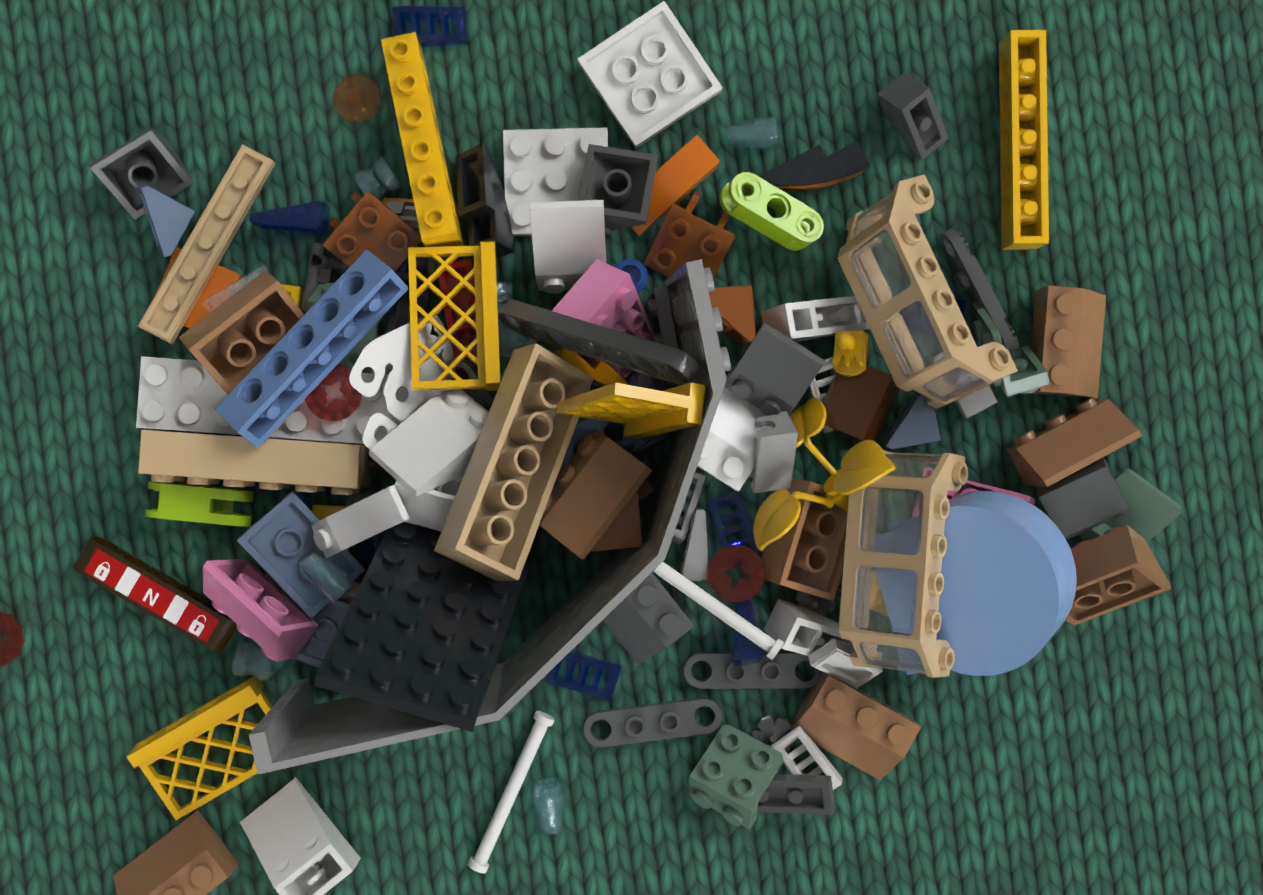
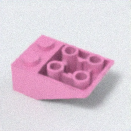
[552,259,655,379]

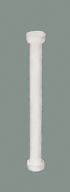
[653,562,784,660]
[467,711,555,873]

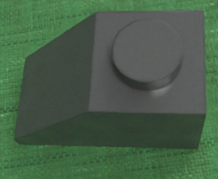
[877,73,949,160]

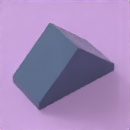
[136,184,195,257]
[880,391,940,450]

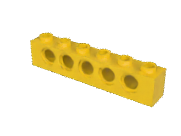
[999,30,1049,250]
[381,32,463,247]

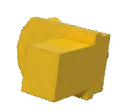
[831,330,871,377]

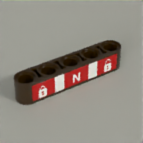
[73,536,237,652]

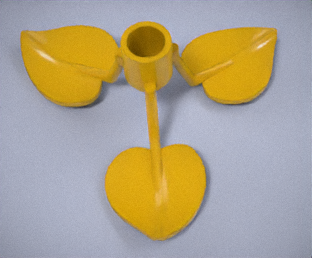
[753,398,896,552]

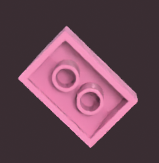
[203,558,319,662]

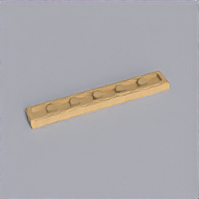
[138,144,275,345]

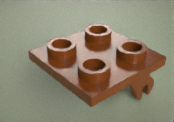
[323,190,422,272]
[643,191,736,279]

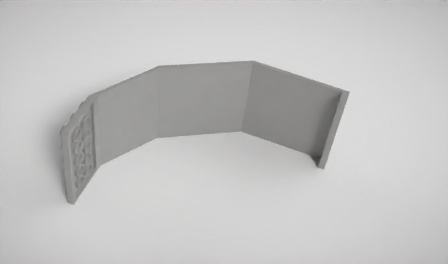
[249,259,731,774]

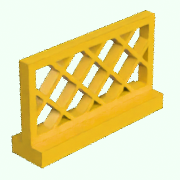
[408,242,500,391]
[556,382,705,439]
[126,675,272,820]

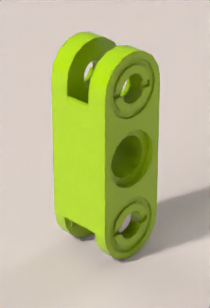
[719,172,824,251]
[144,481,254,526]

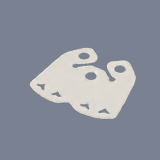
[349,315,454,449]

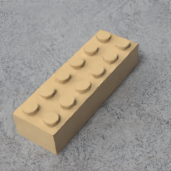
[434,343,594,581]
[138,430,372,495]

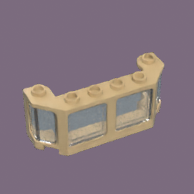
[837,174,1018,409]
[839,451,968,678]

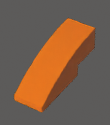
[631,134,721,237]

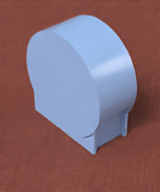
[875,491,1077,676]

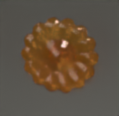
[333,74,382,123]

